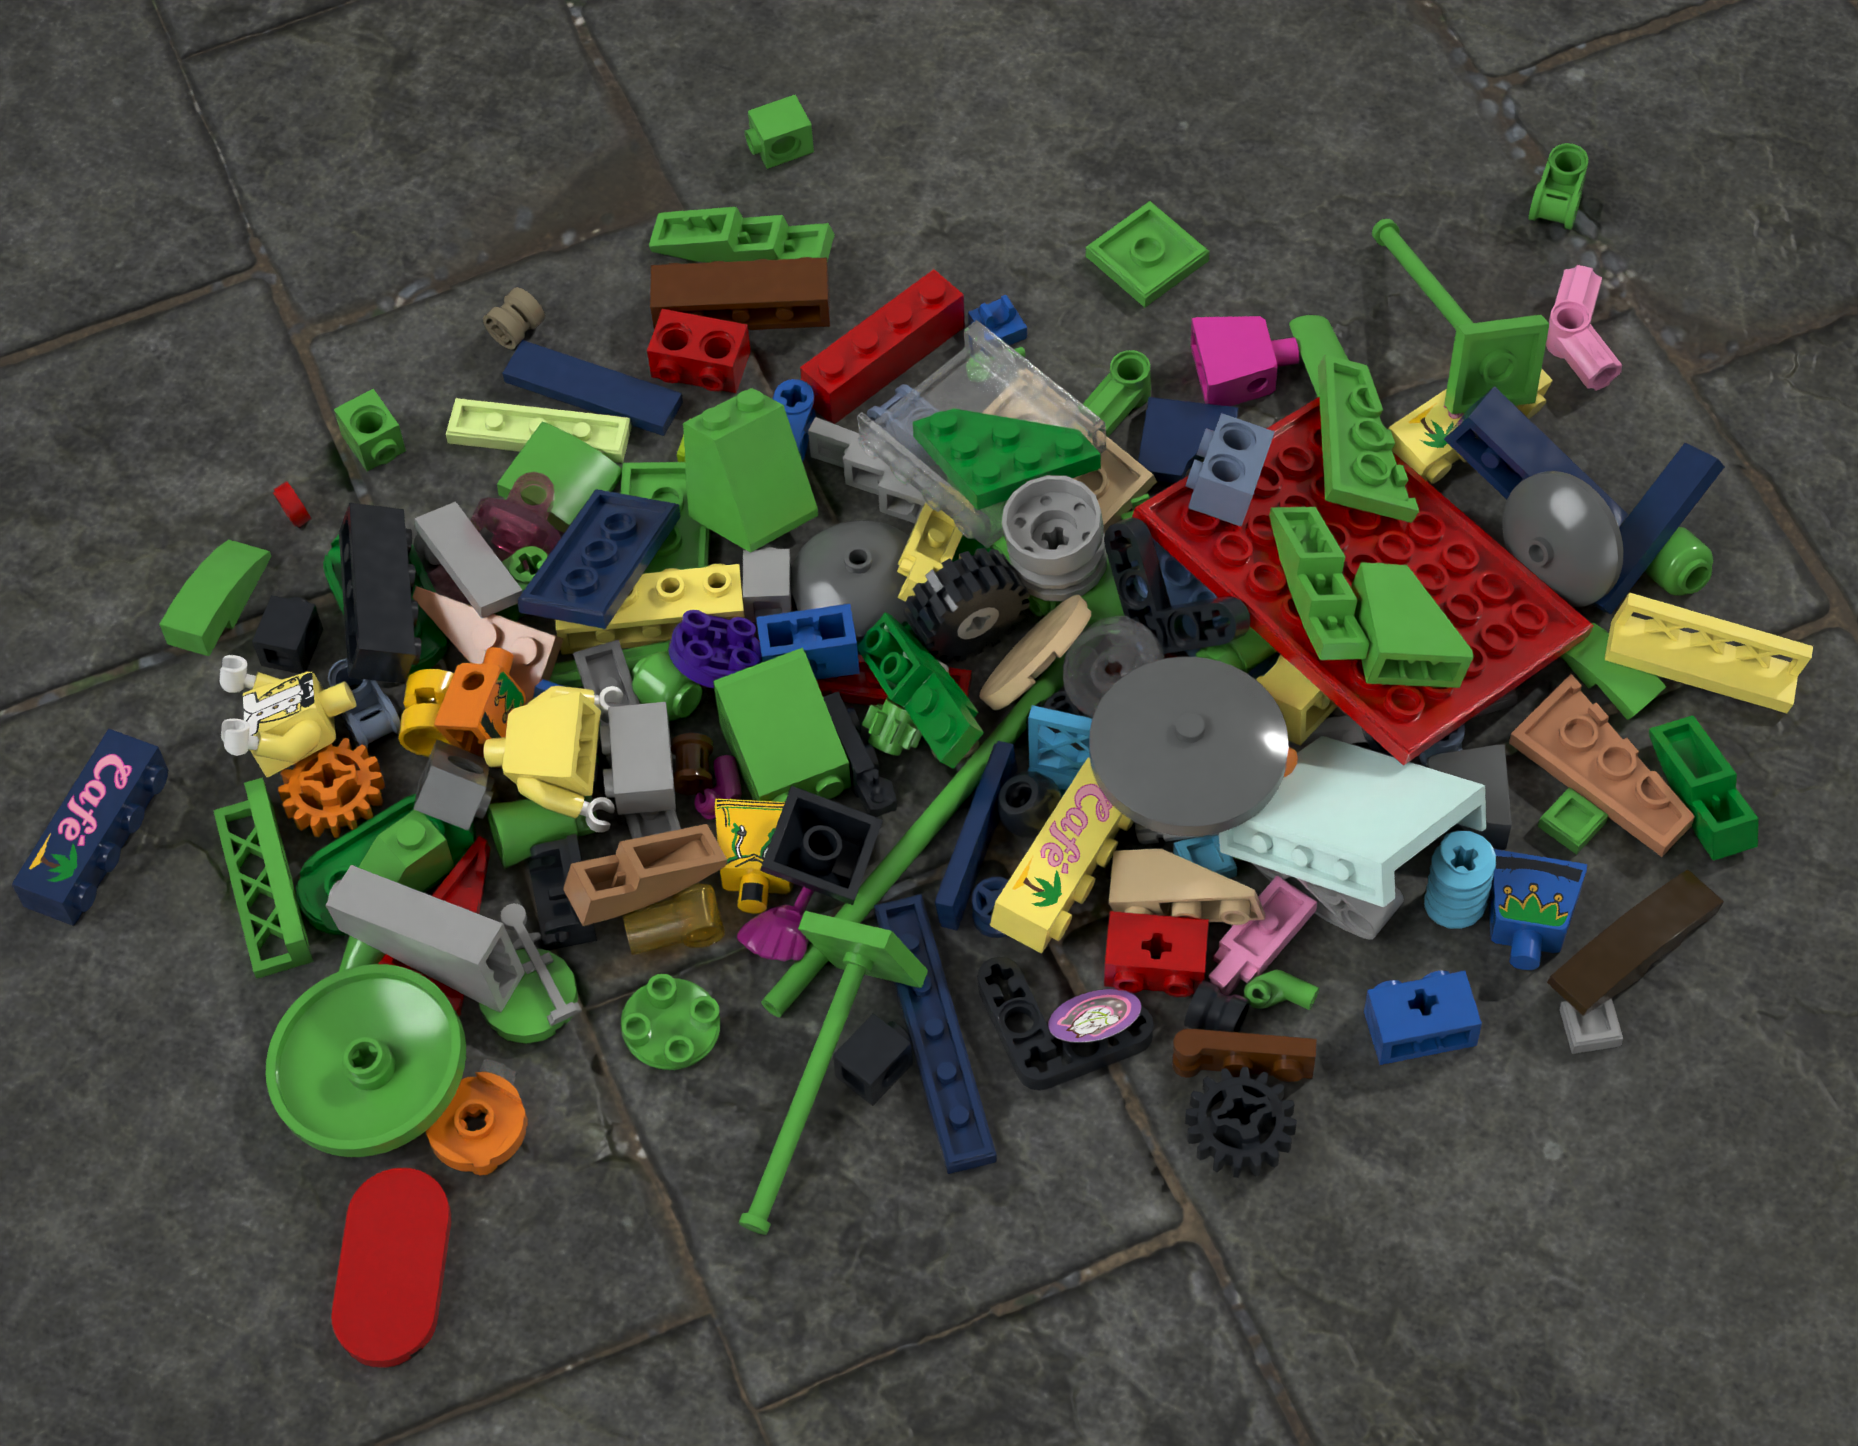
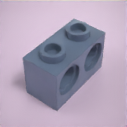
[1185,413,1275,526]

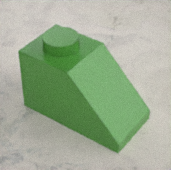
[358,810,454,892]

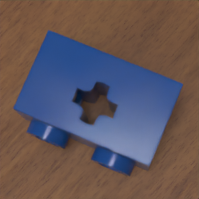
[756,604,860,680]
[1364,971,1482,1065]

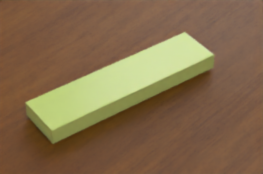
[446,398,632,463]

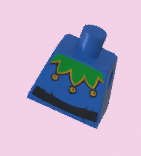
[1488,849,1587,970]

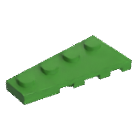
[1318,354,1419,523]

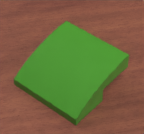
[497,421,622,533]

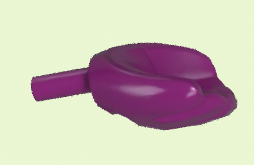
[737,887,814,962]

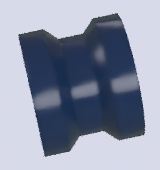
[972,877,1009,938]

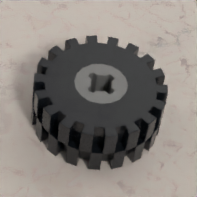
[904,548,1030,663]

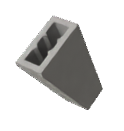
[326,865,525,1013]

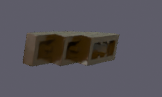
[1547,869,1724,1016]

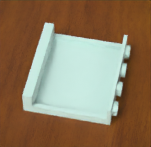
[1219,736,1486,907]

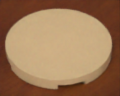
[979,595,1091,710]

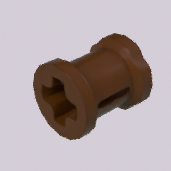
[671,733,713,795]

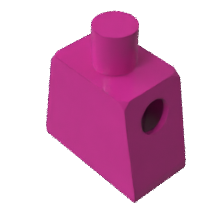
[1190,316,1299,406]

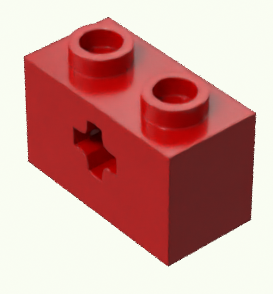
[1104,911,1209,997]

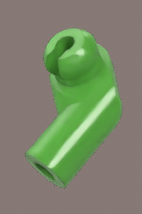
[1244,969,1320,1010]

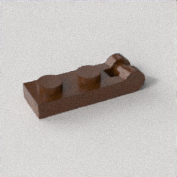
[1172,1029,1317,1082]

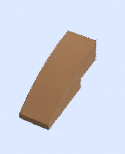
[563,824,727,926]

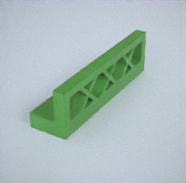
[213,777,314,979]

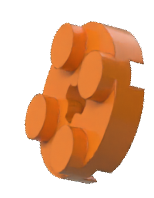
[426,1072,528,1175]

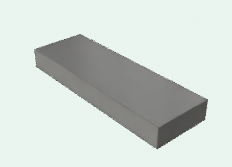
[415,502,523,619]

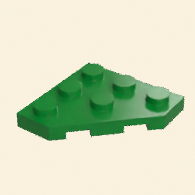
[913,408,1101,510]

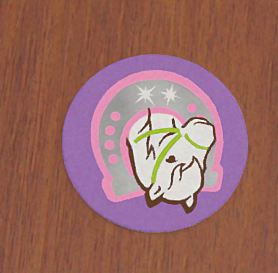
[1048,989,1141,1042]

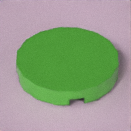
[479,948,578,1044]

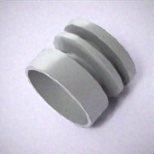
[1002,475,1108,601]

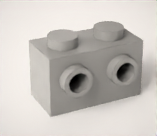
[600,702,676,815]

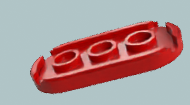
[331,1168,452,1367]

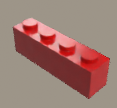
[800,269,965,424]

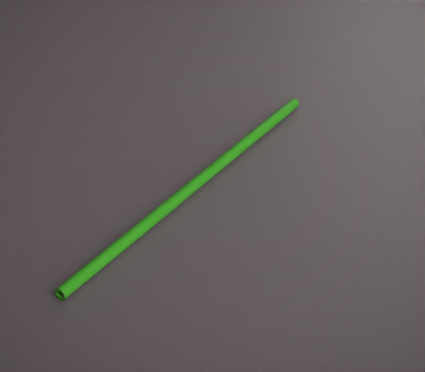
[761,630,1111,1017]

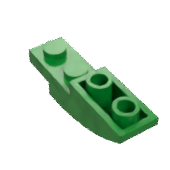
[857,612,984,769]

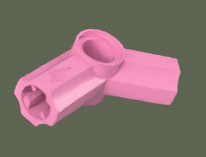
[1546,265,1622,391]

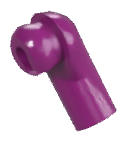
[694,755,742,820]

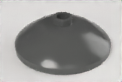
[1502,471,1623,608]
[790,520,910,642]

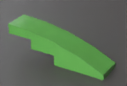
[649,207,835,263]
[1269,507,1370,660]

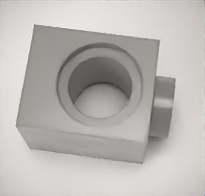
[743,547,793,622]

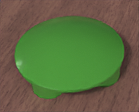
[621,974,721,1070]

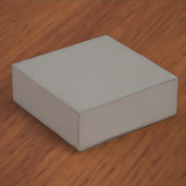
[1559,998,1623,1054]

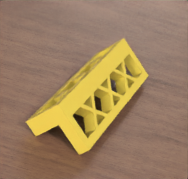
[1605,593,1813,713]

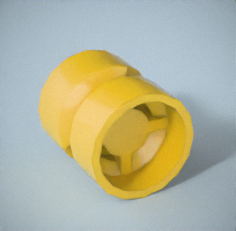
[398,669,454,757]

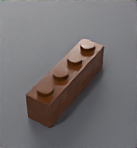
[650,257,830,330]

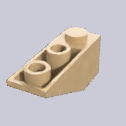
[1109,849,1265,925]

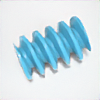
[1424,831,1496,929]

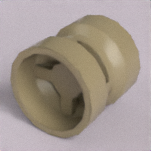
[483,287,545,349]

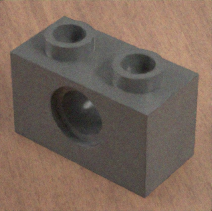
[413,739,495,831]

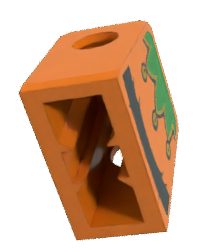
[434,647,526,768]

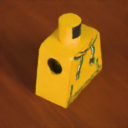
[715,799,794,914]

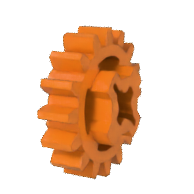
[278,738,385,838]

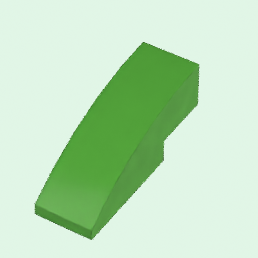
[159,539,271,656]

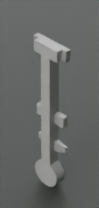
[501,904,582,1026]

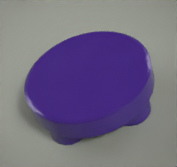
[668,610,762,688]

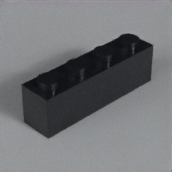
[339,503,421,683]

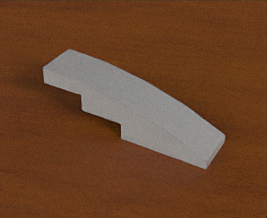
[808,417,967,531]

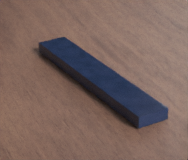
[874,894,997,1174]

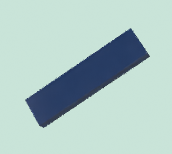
[502,340,683,436]
[1591,443,1725,615]
[935,741,1018,931]

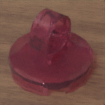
[470,472,561,556]

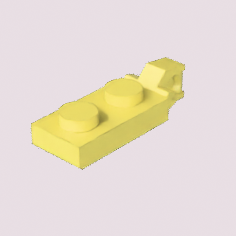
[897,500,968,602]

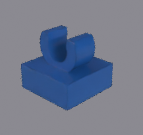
[968,295,1027,353]

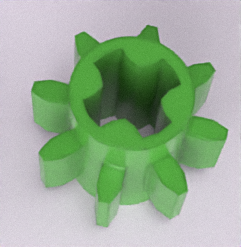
[862,697,922,756]

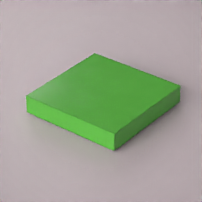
[1086,201,1210,308]

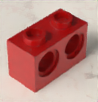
[647,309,751,393]

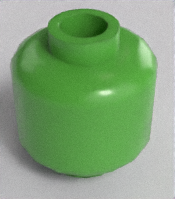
[1645,527,1713,596]
[631,651,702,721]

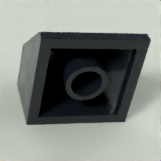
[760,786,883,905]

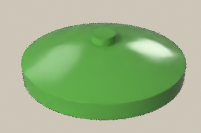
[266,964,466,1157]

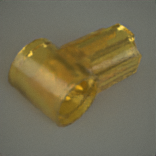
[622,883,725,955]

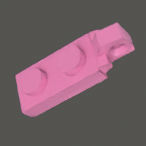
[1209,876,1318,995]

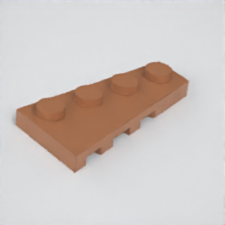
[1509,674,1695,857]

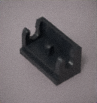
[528,834,597,951]

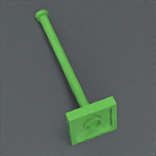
[1372,219,1549,414]
[739,911,928,1235]

